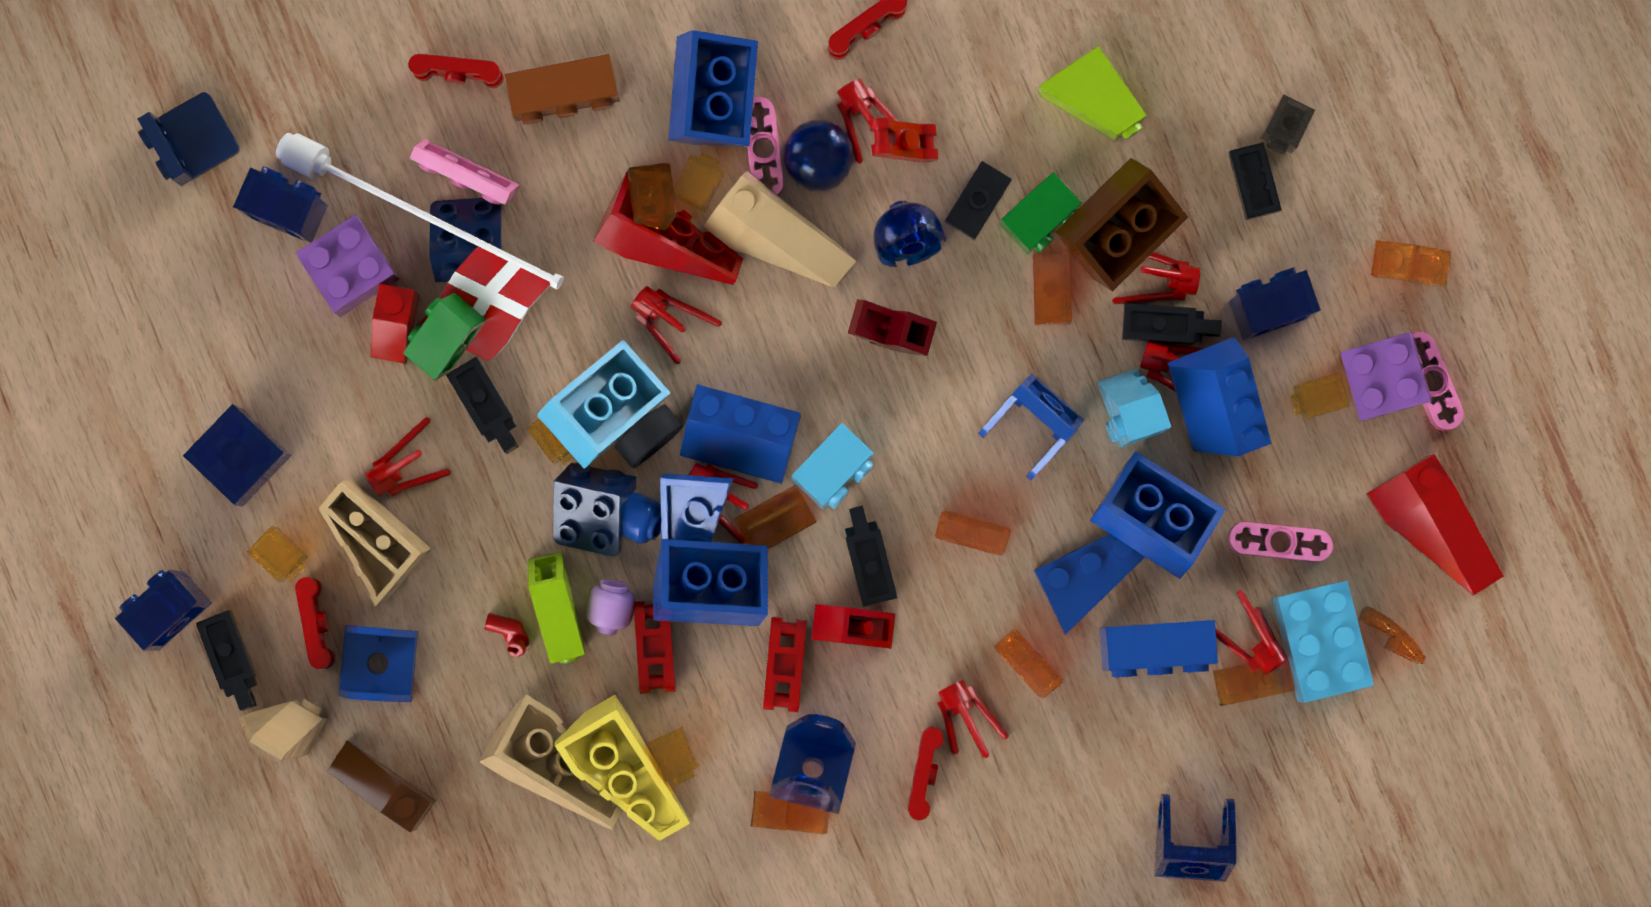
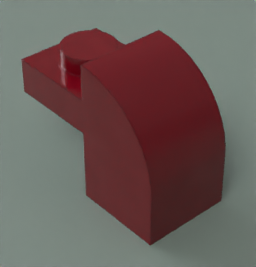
[848,299,937,356]

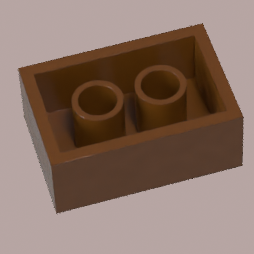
[1055,158,1188,292]

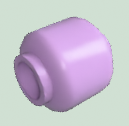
[585,579,635,635]

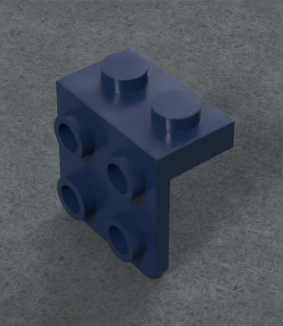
[137,92,240,186]
[429,198,503,283]
[553,462,637,557]

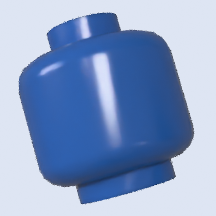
[622,492,661,544]

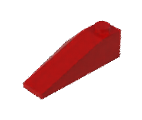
[593,171,743,285]
[1366,454,1504,595]

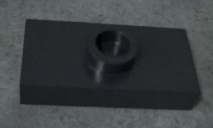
[1228,142,1282,220]
[945,161,1012,240]

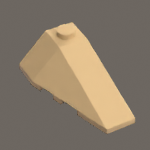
[703,171,857,288]
[479,694,622,829]
[239,698,328,761]

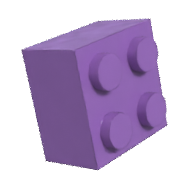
[295,214,400,317]
[1340,332,1432,421]

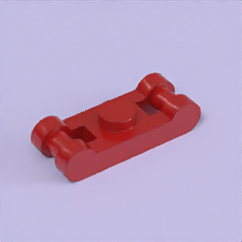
[828,0,907,60]
[408,54,504,88]
[870,118,939,162]
[295,577,335,669]
[634,601,676,694]
[763,617,807,713]
[908,727,944,820]

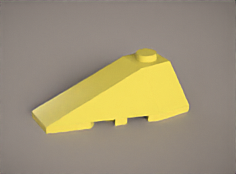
[554,695,690,841]

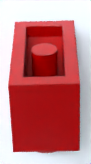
[370,284,420,364]
[811,604,895,649]

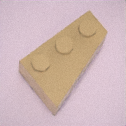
[318,479,431,606]

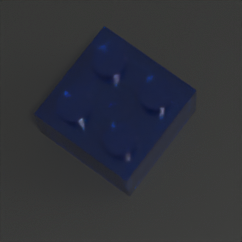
[233,166,328,243]
[1229,267,1321,341]
[183,404,292,507]
[115,570,212,651]

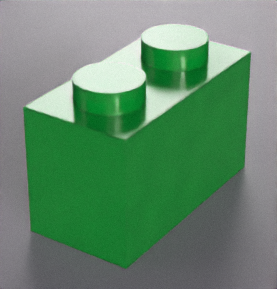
[999,172,1082,255]
[403,293,487,380]

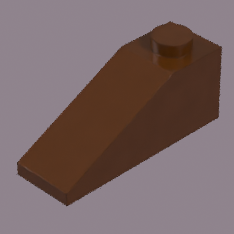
[327,741,436,833]

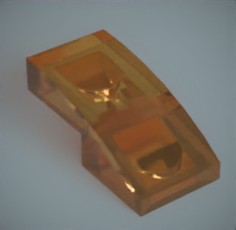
[1371,240,1451,287]
[1358,607,1426,664]
[1213,655,1295,706]
[751,791,831,834]

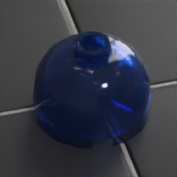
[784,120,853,191]
[873,201,947,267]

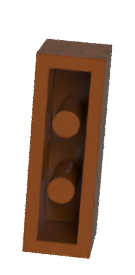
[505,54,620,125]

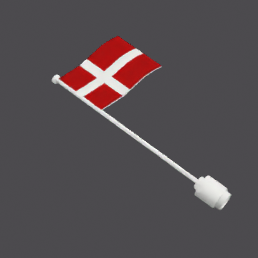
[276,133,564,361]

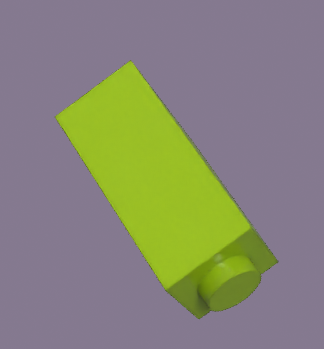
[1037,46,1147,141]
[528,551,585,664]

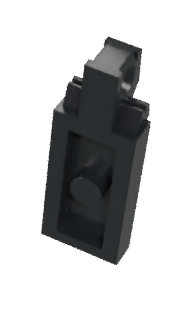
[1122,303,1222,345]
[446,357,519,454]
[845,505,898,607]
[196,610,258,711]

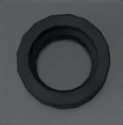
[615,404,683,468]

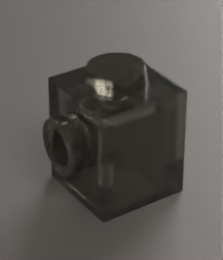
[1260,94,1315,154]

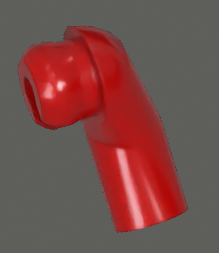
[484,613,530,657]

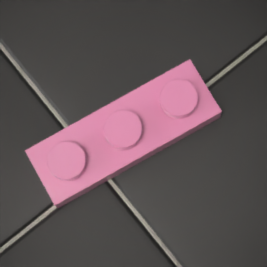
[409,139,520,205]

